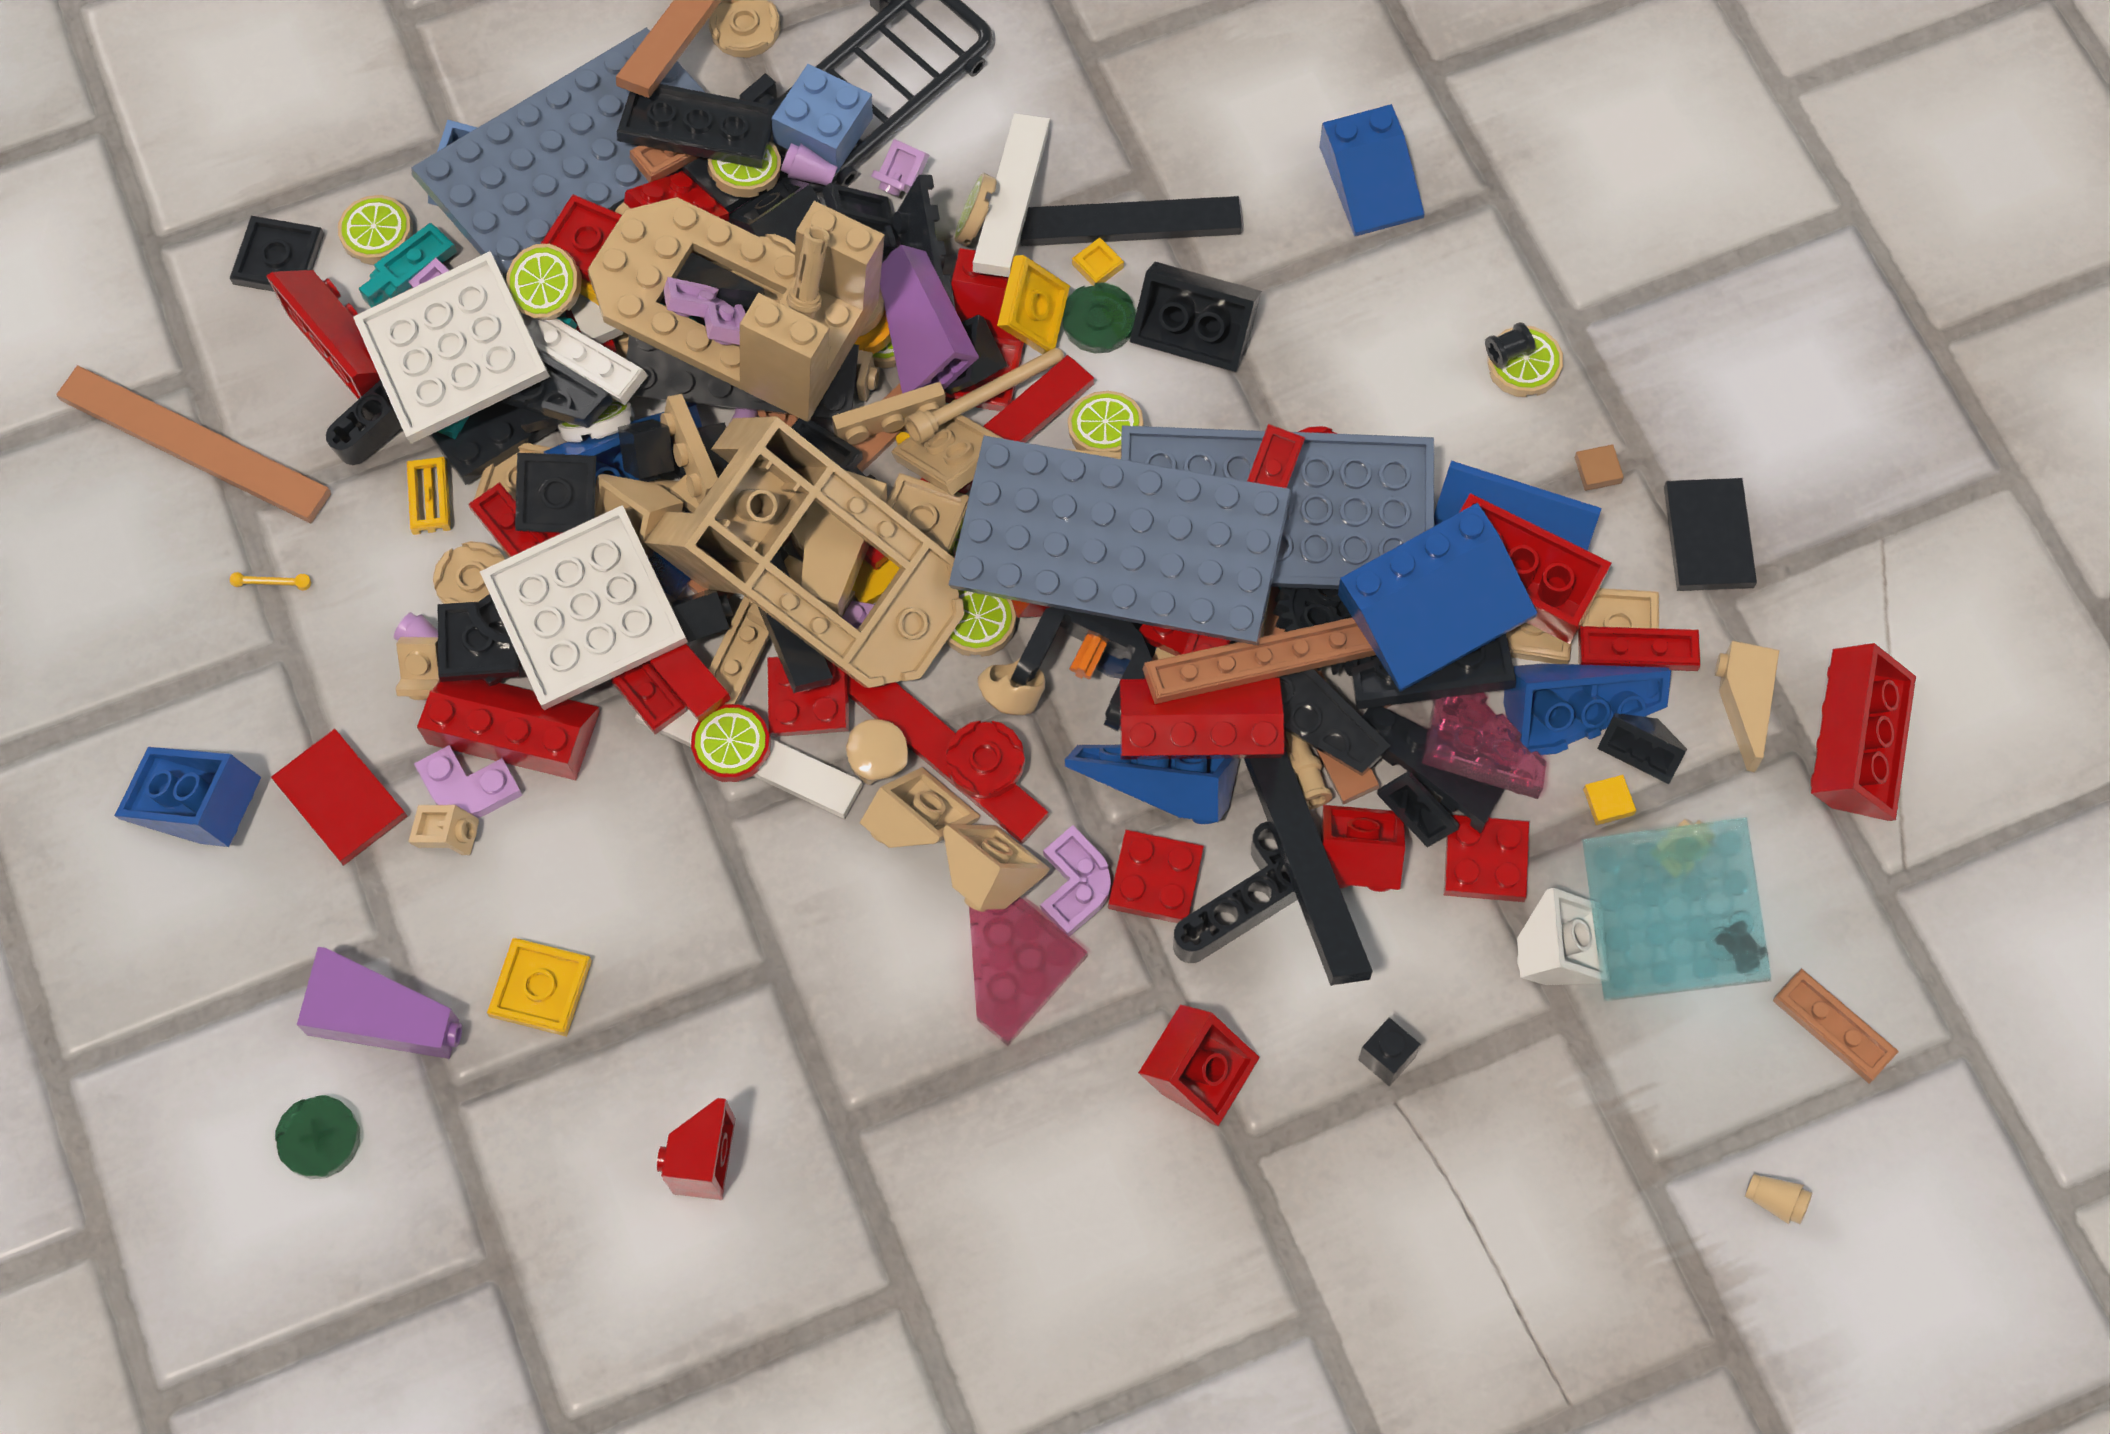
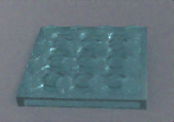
[1582,817,1772,1001]

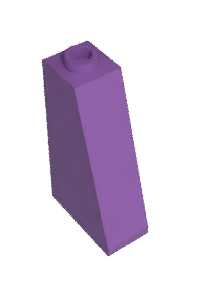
[880,245,979,393]
[297,947,462,1059]

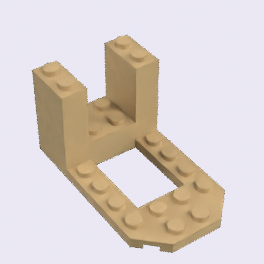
[588,197,884,422]
[644,416,964,688]

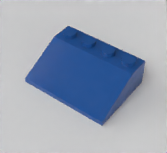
[1338,503,1538,692]

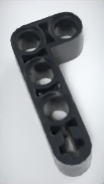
[326,379,402,465]
[1173,821,1297,963]

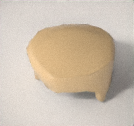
[978,657,1046,716]
[846,719,908,785]

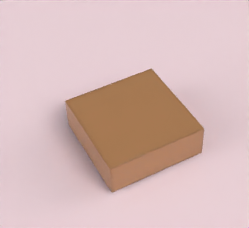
[1574,444,1624,491]

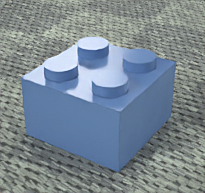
[771,64,873,173]

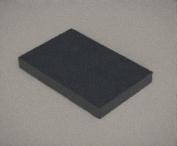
[1664,478,1757,591]

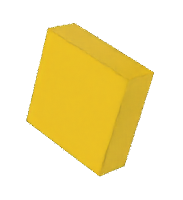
[1072,238,1124,289]
[1583,775,1636,825]

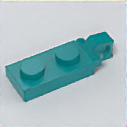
[359,223,457,308]

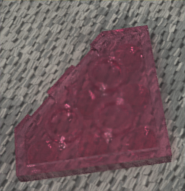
[1422,693,1546,799]
[969,897,1088,1046]

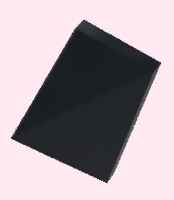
[945,315,1007,394]
[1597,713,1687,784]
[1377,771,1459,848]

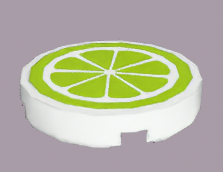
[558,401,635,443]

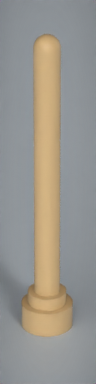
[904,348,1064,445]

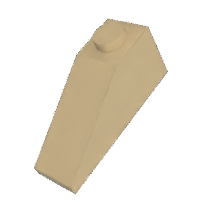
[1715,641,1779,772]

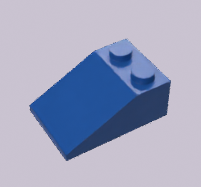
[1319,104,1425,237]
[114,747,261,847]

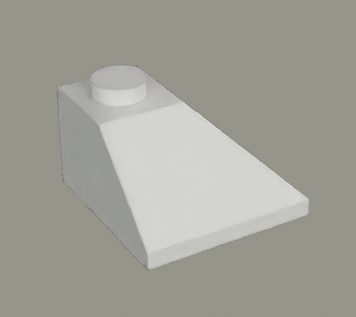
[1517,888,1609,985]

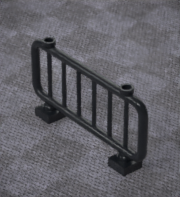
[739,0,993,193]

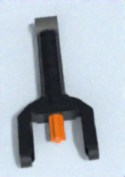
[1011,607,1152,732]

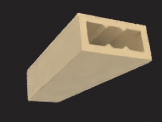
[801,470,887,617]

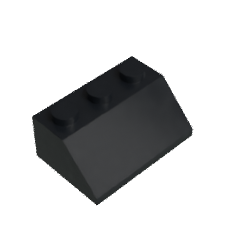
[1129,261,1262,372]

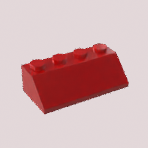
[266,270,380,399]
[1460,493,1612,644]
[1811,643,1916,821]
[1120,678,1284,760]
[417,679,600,781]

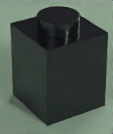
[618,419,675,482]
[671,589,733,642]
[1358,1017,1421,1087]

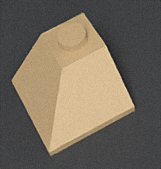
[594,474,684,565]
[860,767,980,848]
[943,824,1050,912]

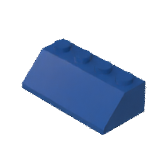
[1434,460,1602,550]

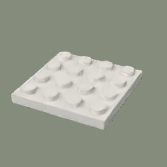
[353,251,550,444]
[480,505,688,710]

